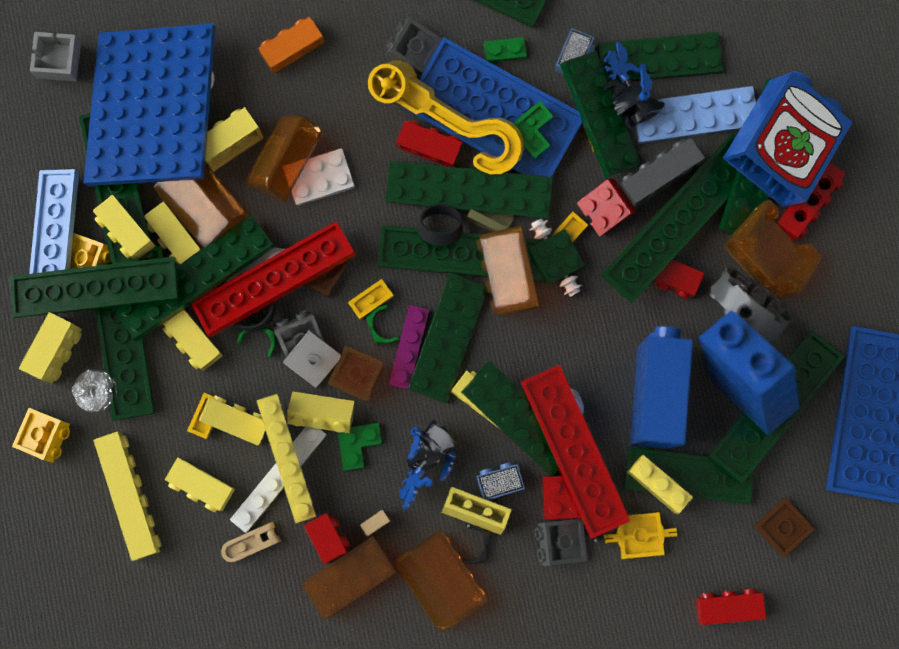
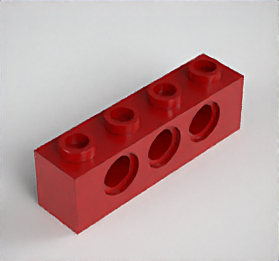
[773,162,846,241]

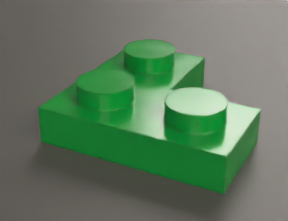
[513,101,554,159]
[338,423,382,471]

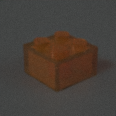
[328,345,385,403]

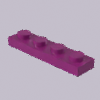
[389,305,430,390]

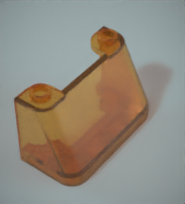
[725,200,822,298]

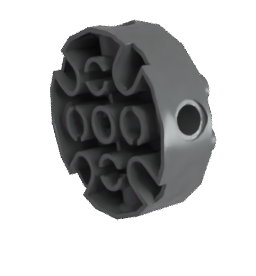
[710,267,793,343]

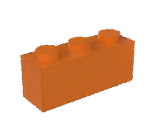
[258,17,324,74]

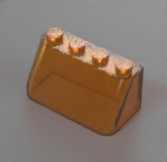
[247,115,323,203]
[153,162,247,247]
[476,226,539,316]
[395,529,488,631]

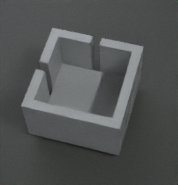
[30,32,81,82]

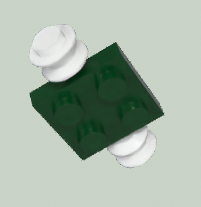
[528,218,585,297]

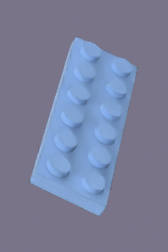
[636,86,756,144]
[29,169,79,274]

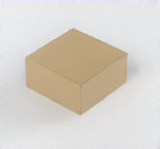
[360,510,390,536]

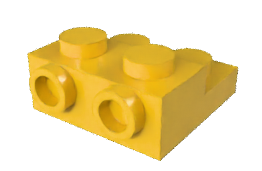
[70,233,111,269]
[12,408,70,463]

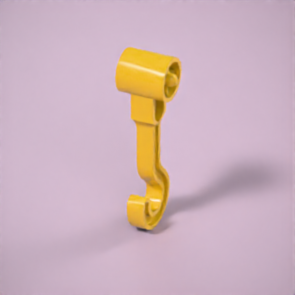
[368,60,524,174]

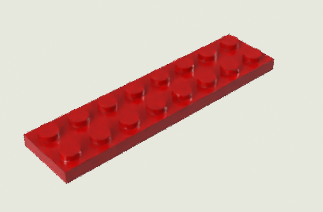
[192,221,356,338]
[521,365,630,539]

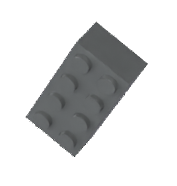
[620,138,705,209]

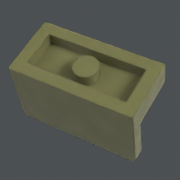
[467,209,514,237]

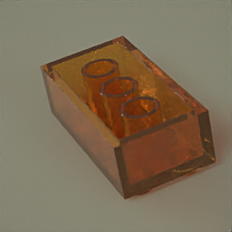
[301,536,397,620]

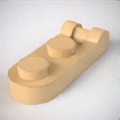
[221,522,281,562]

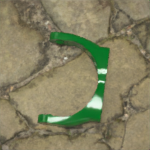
[365,304,400,345]
[237,322,276,357]

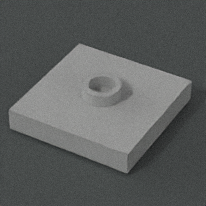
[283,330,342,388]

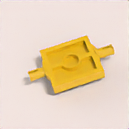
[604,512,677,559]

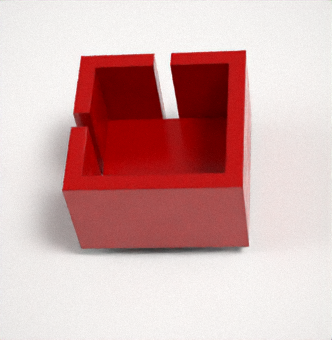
[304,513,351,564]

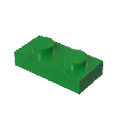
[484,37,526,63]

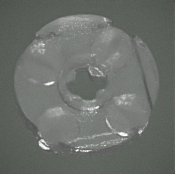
[71,370,113,412]

